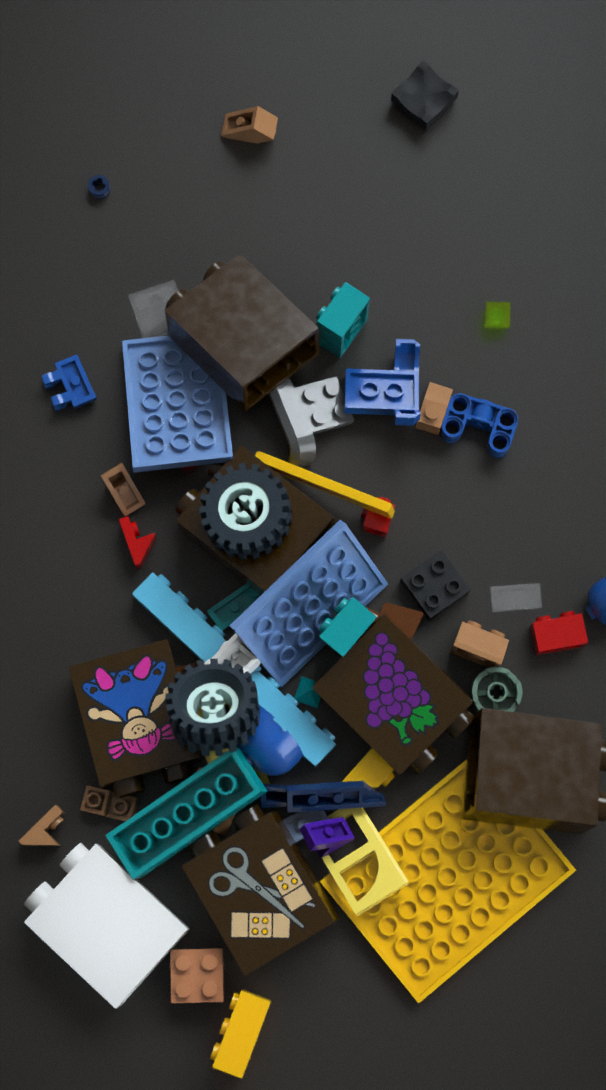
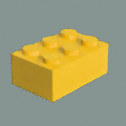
[210,989,271,1079]

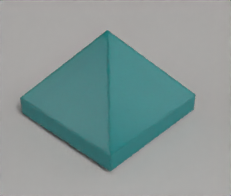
[294,677,321,708]

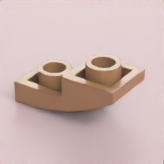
[80,785,139,822]

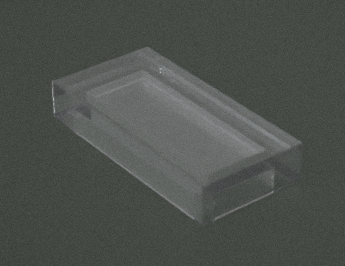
[490,583,542,612]

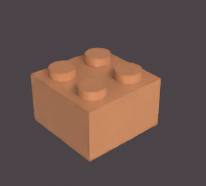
[170,948,224,1003]

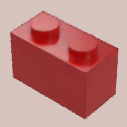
[530,611,588,655]

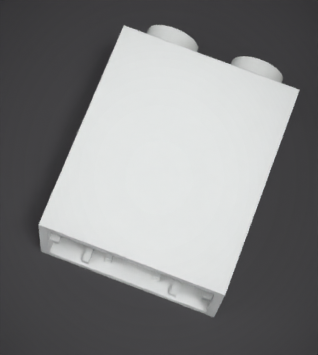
[24,843,190,1009]

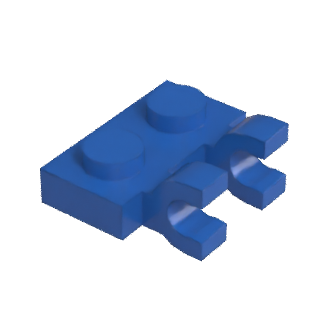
[41,354,97,411]

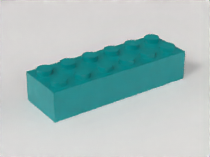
[105,748,268,879]

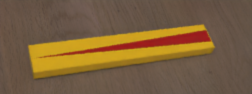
[255,451,395,519]

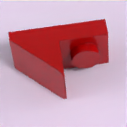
[119,516,157,570]

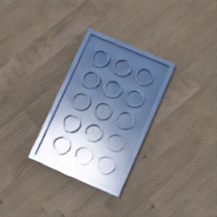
[122,336,233,473]
[230,520,388,687]

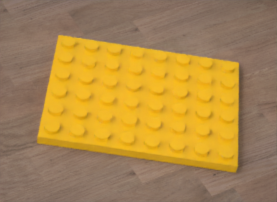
[320,759,576,1003]

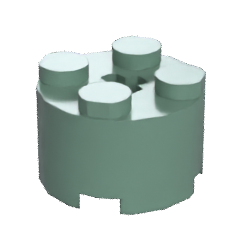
[469,667,523,713]

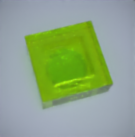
[485,302,510,328]

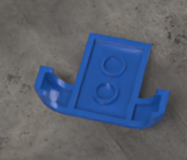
[345,339,421,426]

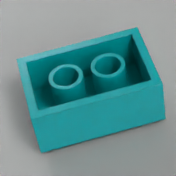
[316,282,370,358]
[318,597,376,657]

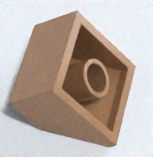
[449,620,509,668]

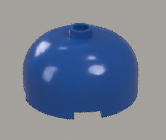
[236,705,303,776]

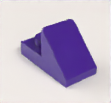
[299,817,354,857]

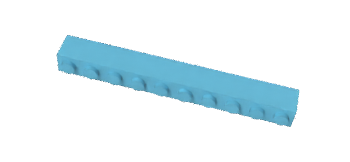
[132,572,336,768]

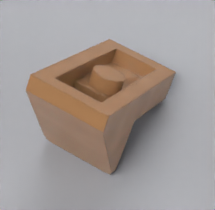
[101,463,146,516]
[19,805,65,846]

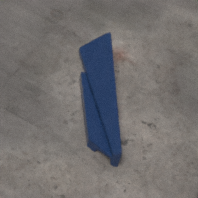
[260,781,386,812]

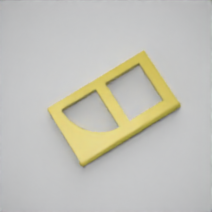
[321,808,409,916]

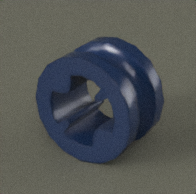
[88,175,111,199]

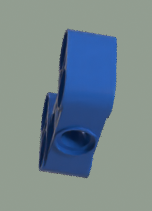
[440,393,518,458]

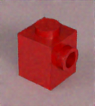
[361,497,395,538]

